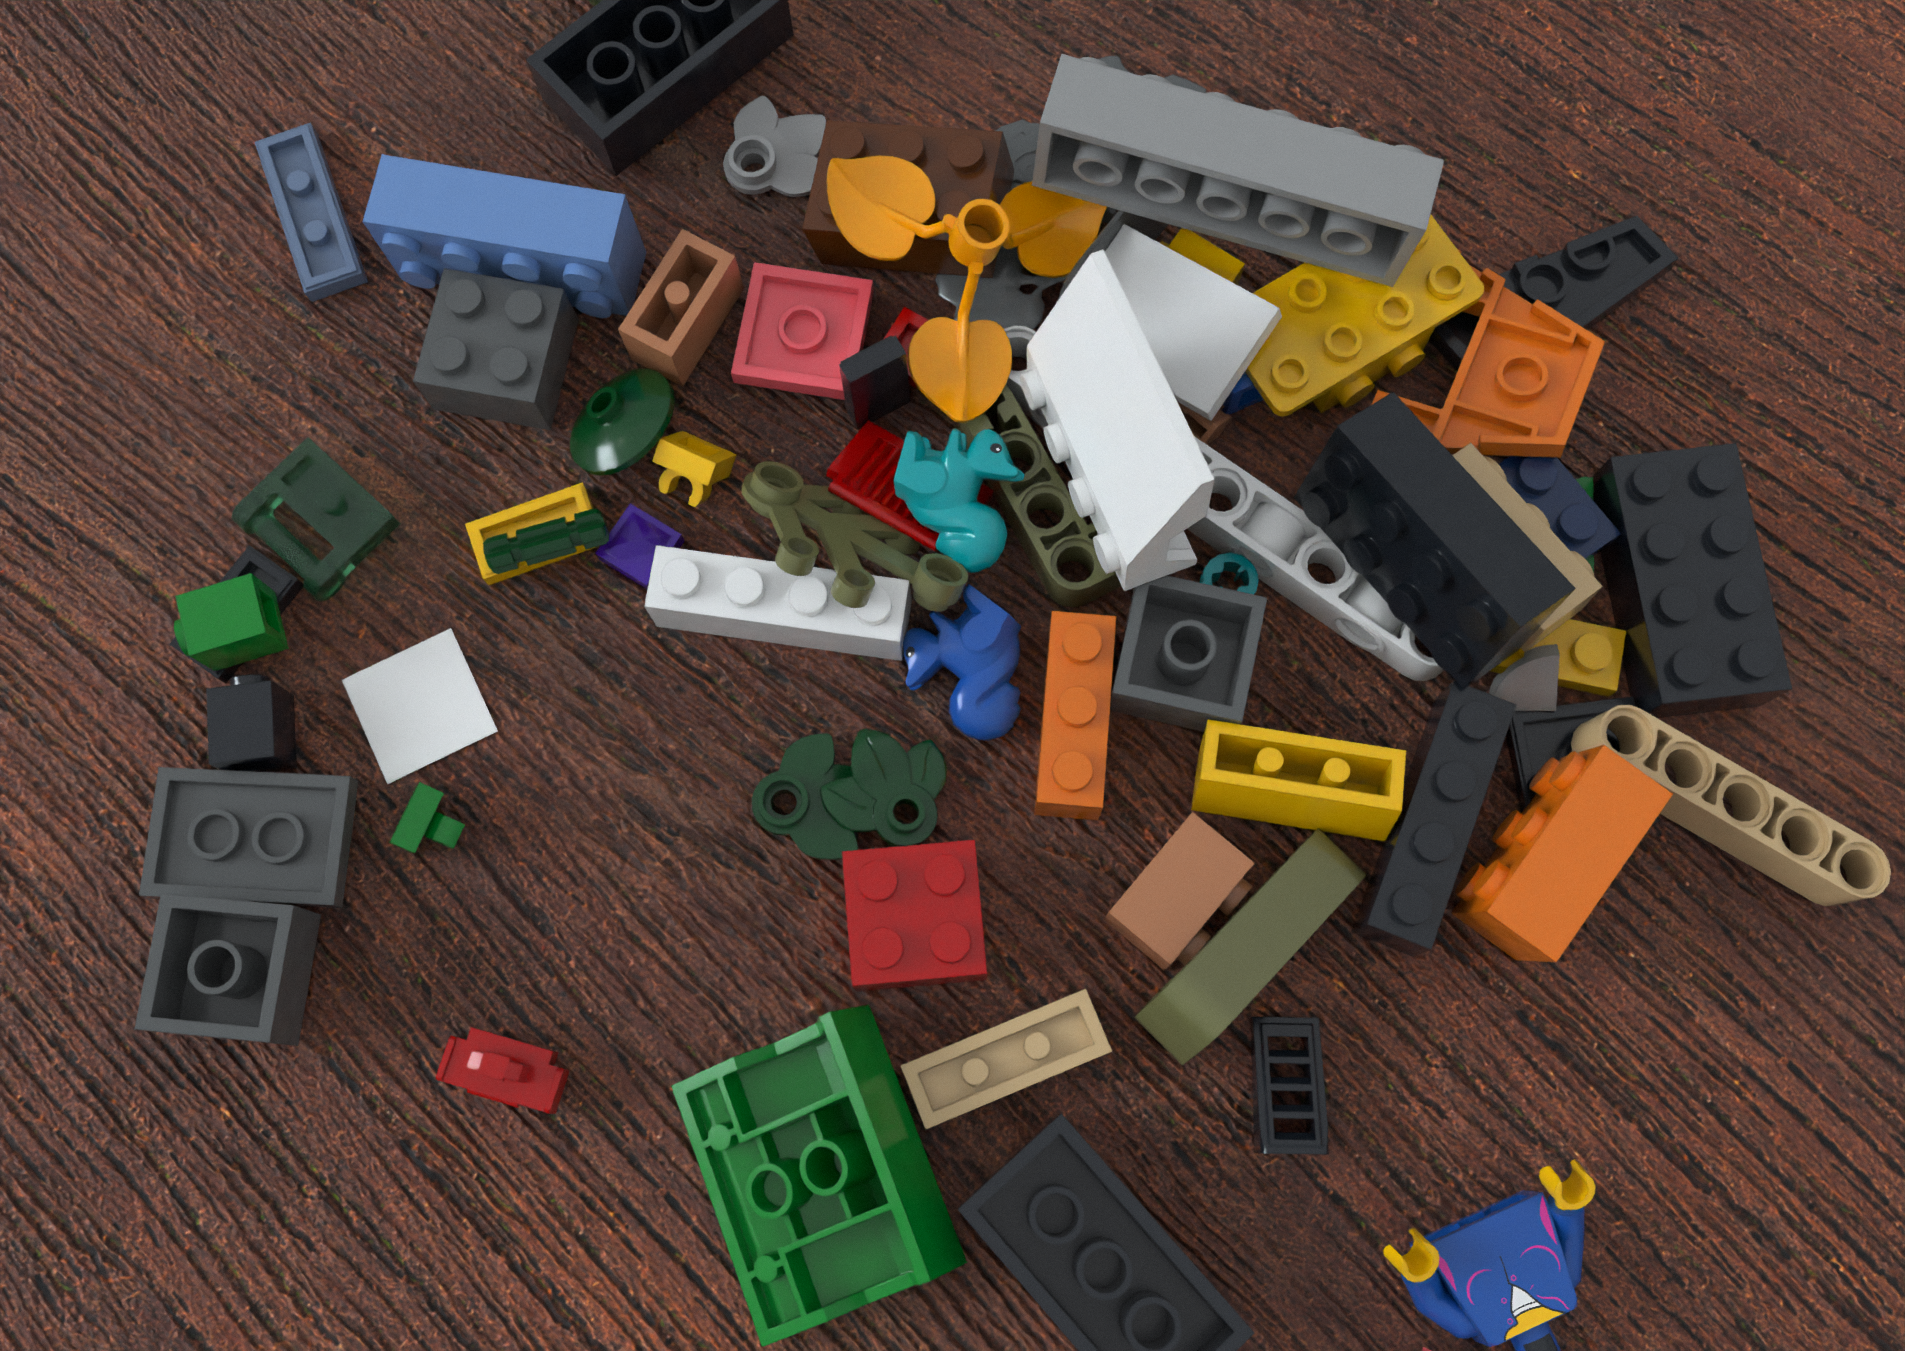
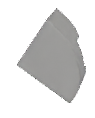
[1489,644,1560,711]

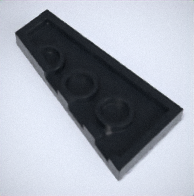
[1429,216,1678,372]

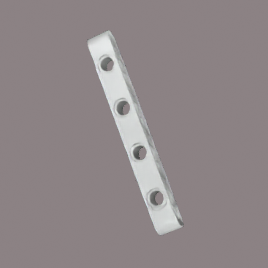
[1004,326,1443,681]

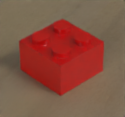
[842,840,987,992]

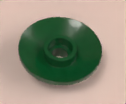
[570,369,675,475]

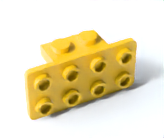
[1245,214,1484,417]

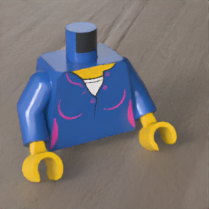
[1383,1159,1595,1351]

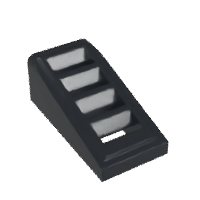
[1251,1017,1329,1155]

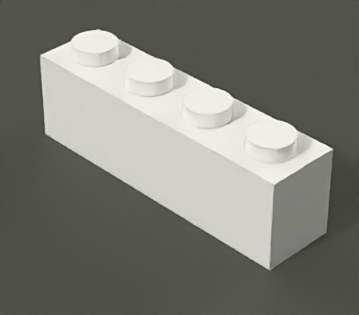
[644,545,912,661]

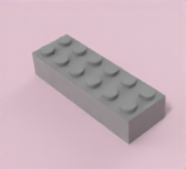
[1032,54,1444,287]

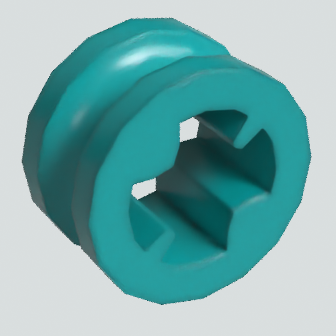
[1199,552,1259,595]

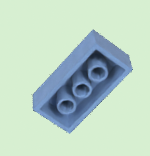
[363,154,646,318]

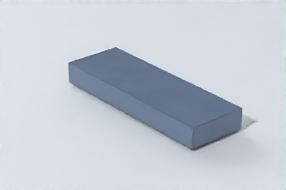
[254,122,368,302]

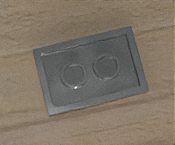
[139,767,358,908]

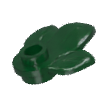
[820,729,947,847]
[752,733,858,860]

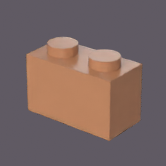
[618,229,744,387]
[1104,812,1254,970]

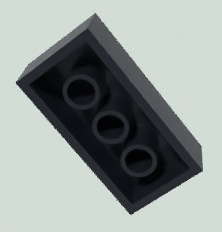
[526,0,794,176]
[1293,392,1576,689]
[1592,443,1792,718]
[958,1113,1254,1351]

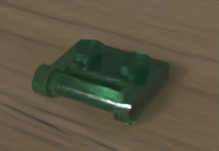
[231,437,401,602]

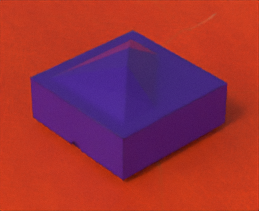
[595,503,685,589]

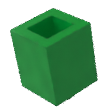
[174,573,289,671]

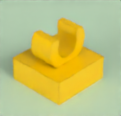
[652,431,737,507]

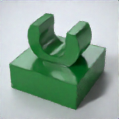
[389,782,465,853]

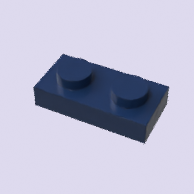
[1499,456,1621,560]

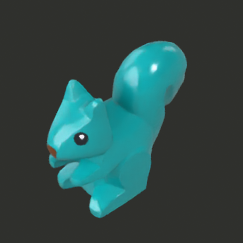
[893,429,1025,573]

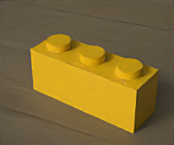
[1191,719,1406,841]

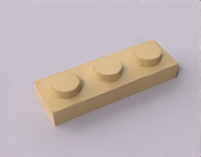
[901,989,1112,1130]

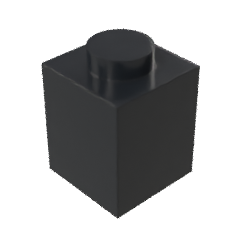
[206,674,297,772]

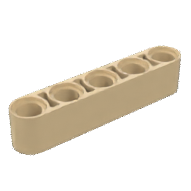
[1571,705,1891,906]

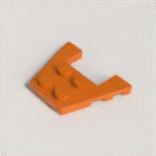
[1371,249,1605,458]

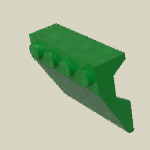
[671,1004,967,1347]

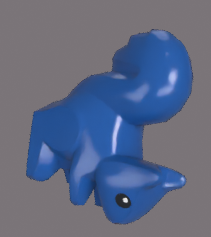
[903,584,1021,741]

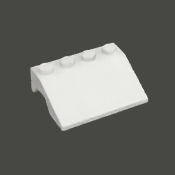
[1020,249,1215,591]

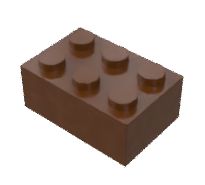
[802,120,1015,278]

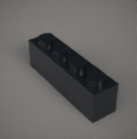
[1351,681,1517,957]

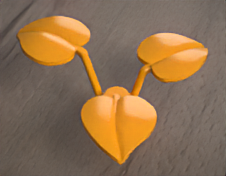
[827,155,1107,423]

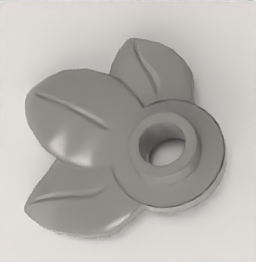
[723,95,826,197]

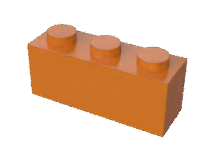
[1034,611,1116,821]

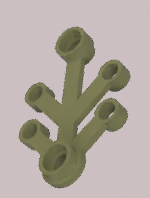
[741,461,968,612]

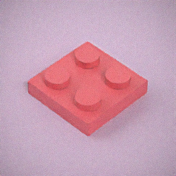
[731,262,874,400]

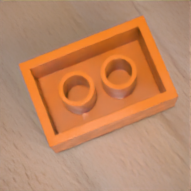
[1451,745,1673,962]

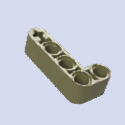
[959,385,1121,607]
[1134,828,1367,1065]

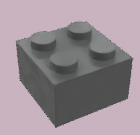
[413,268,579,430]
[1110,576,1267,732]
[134,893,321,1046]

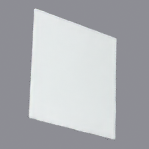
[342,628,498,784]

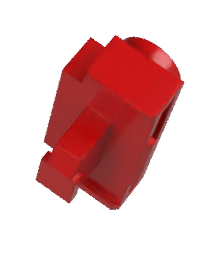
[436,1027,570,1114]

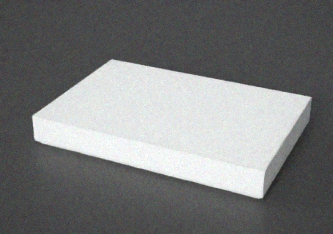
[1105,224,1282,421]

